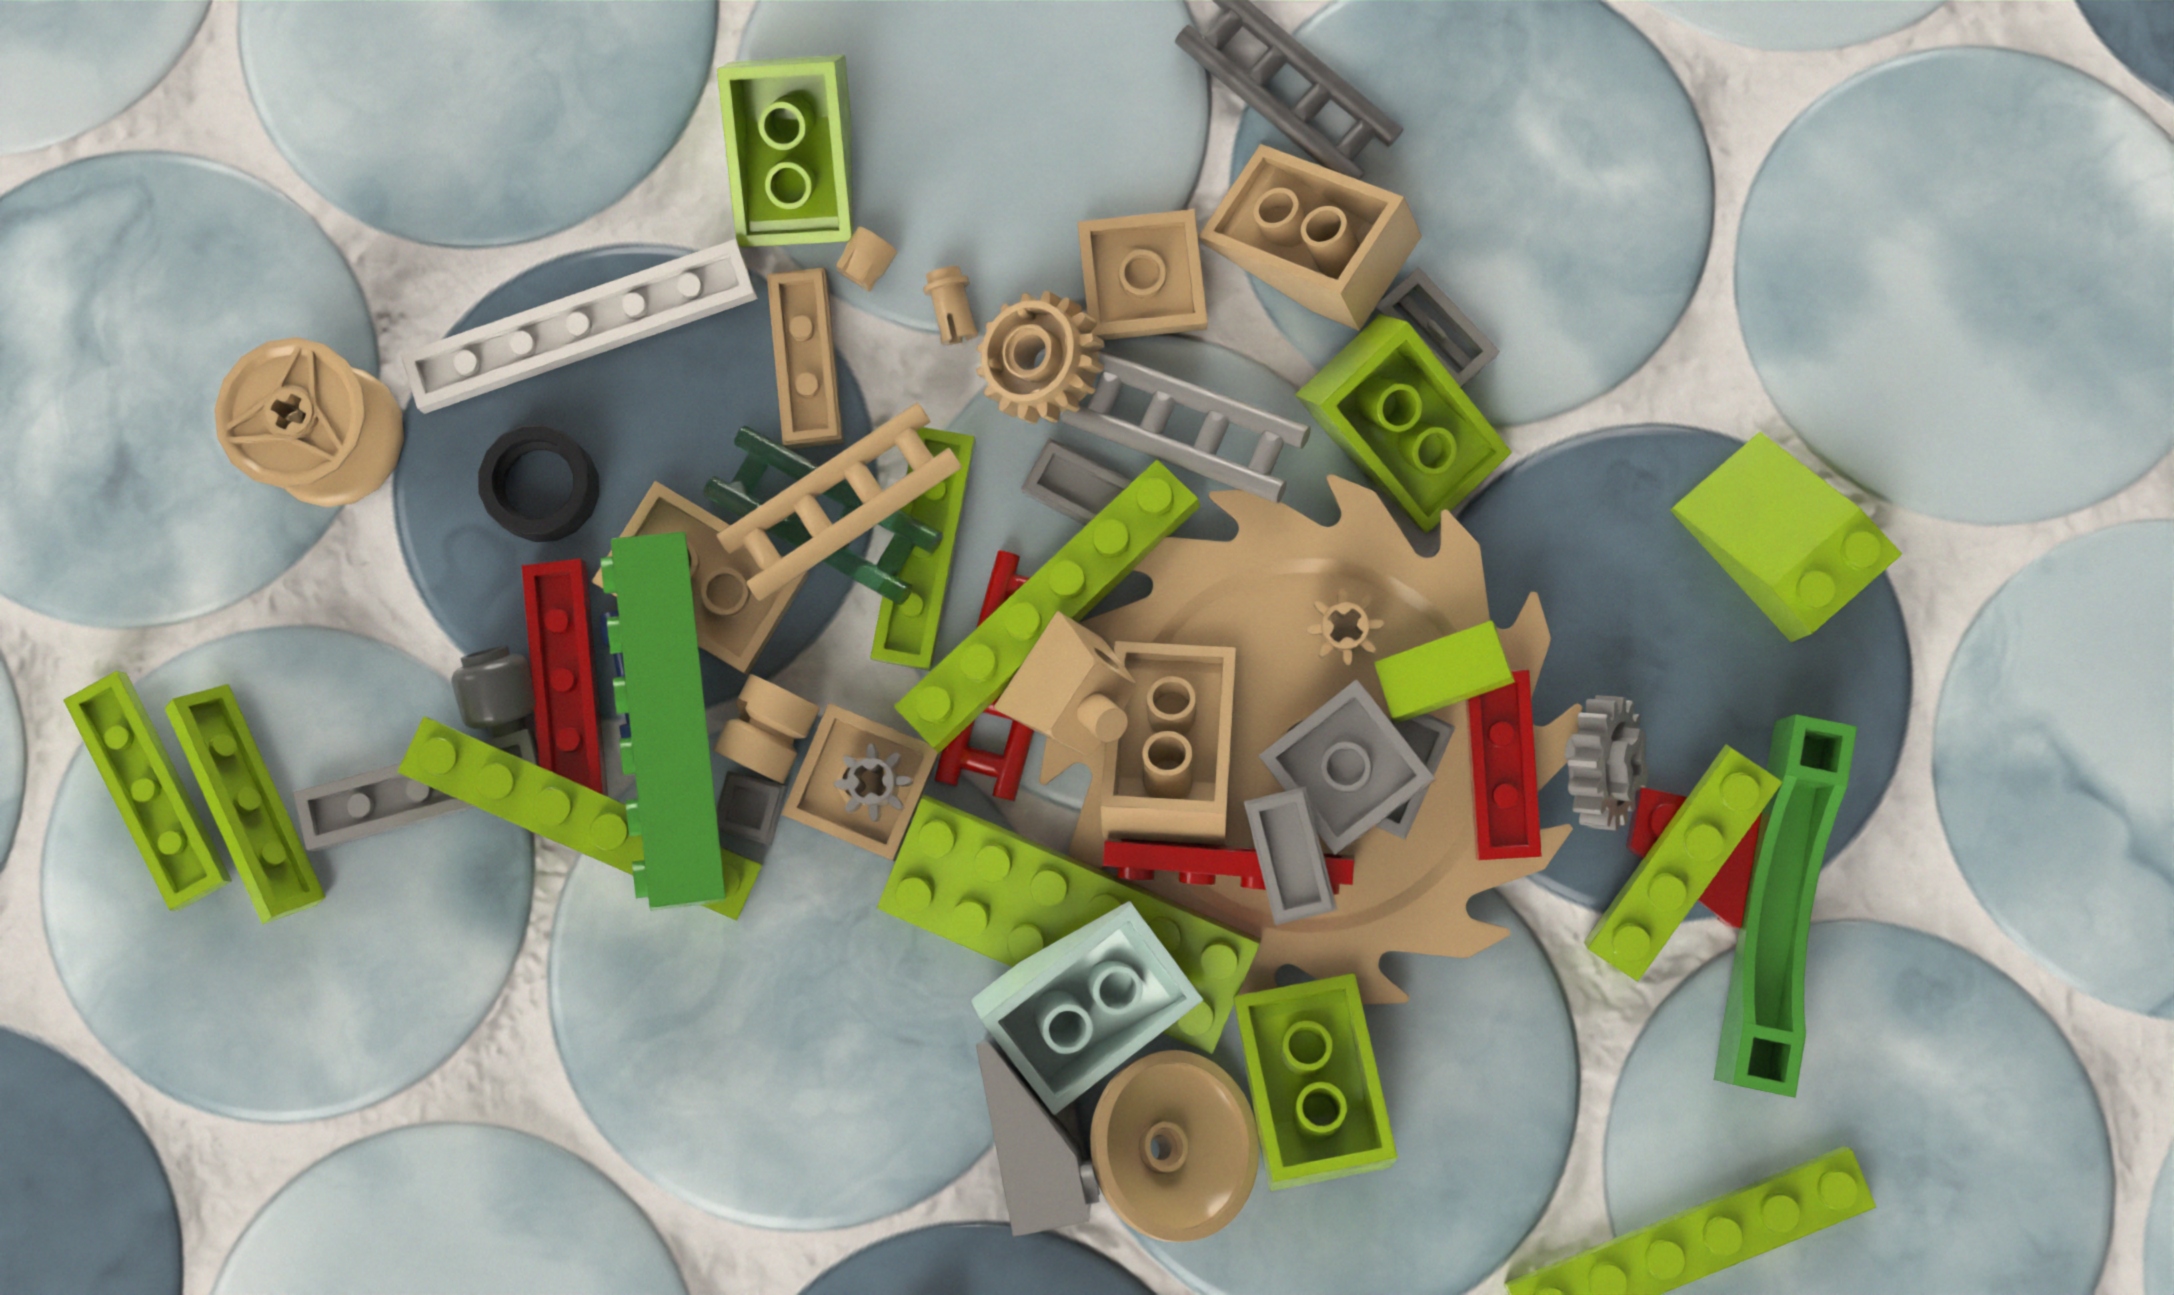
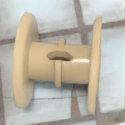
[214,337,404,507]

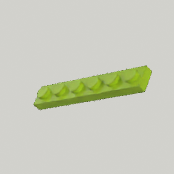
[893,460,1201,754]
[397,716,763,921]
[1504,1146,1877,1295]

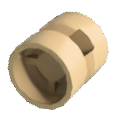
[712,674,821,784]

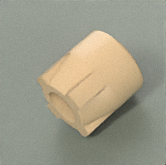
[836,226,898,292]

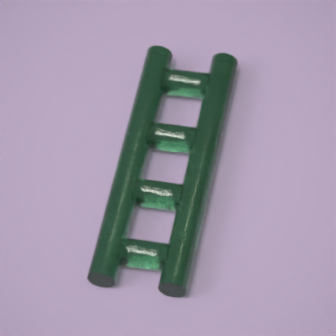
[703,425,943,605]

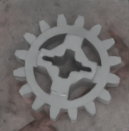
[1564,695,1649,831]

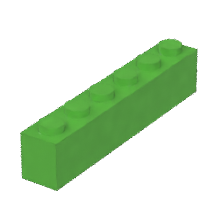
[600,532,726,911]

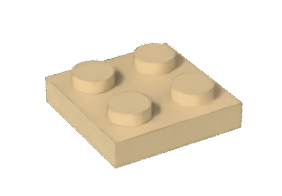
[1078,209,1208,340]
[781,703,941,861]

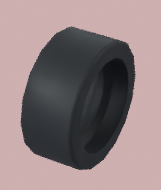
[478,425,599,542]

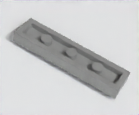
[293,729,539,851]

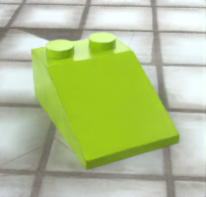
[717,55,854,247]
[1295,314,1512,534]
[1670,431,1902,643]
[1233,973,1398,1192]

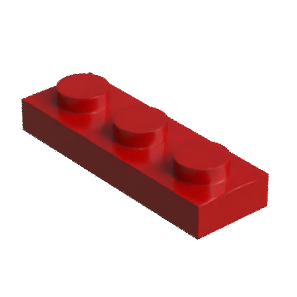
[1466,670,1542,860]

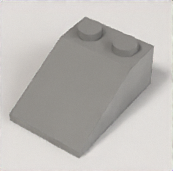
[976,1037,1100,1237]

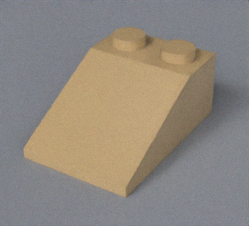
[1198,144,1422,331]
[1100,641,1236,845]

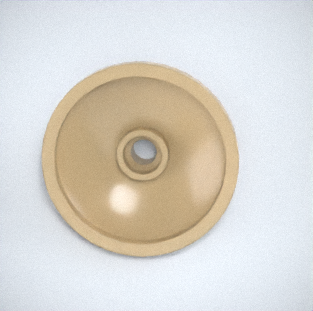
[1090,1050,1259,1242]

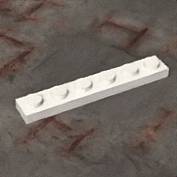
[400,239,758,414]

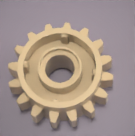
[976,291,1105,424]

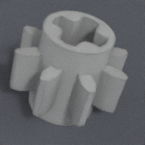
[834,744,913,822]

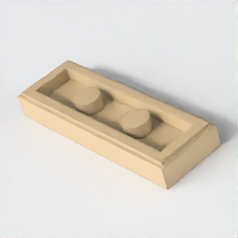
[767,267,844,450]

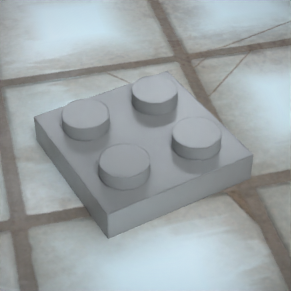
[1258,679,1436,855]

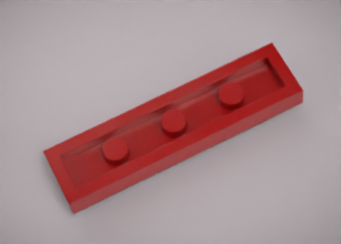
[521,558,608,796]
[1103,838,1354,895]

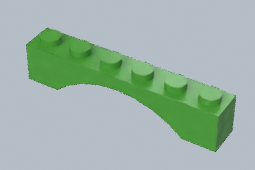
[1713,714,1857,1098]

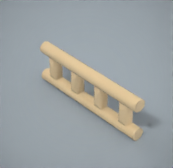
[717,402,962,602]

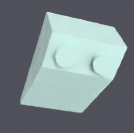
[971,901,1203,1115]

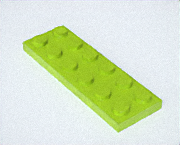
[876,794,1261,1054]

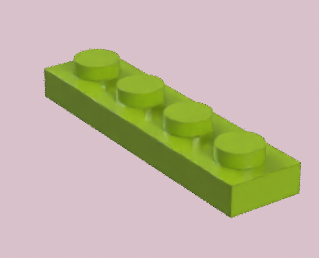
[870,427,976,671]
[63,671,232,911]
[165,684,326,925]
[1584,744,1783,982]

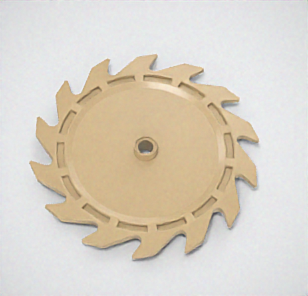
[1039,474,1582,1005]

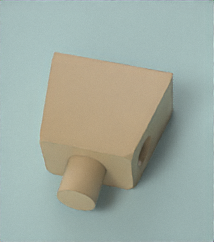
[994,611,1136,756]

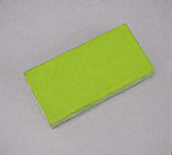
[1374,620,1515,724]

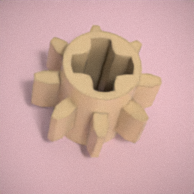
[1306,588,1384,666]

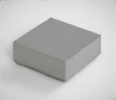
[716,771,788,845]

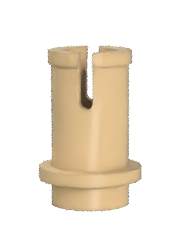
[923,266,978,345]

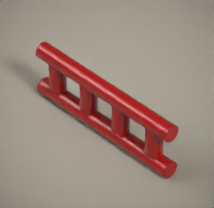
[934,550,1034,802]

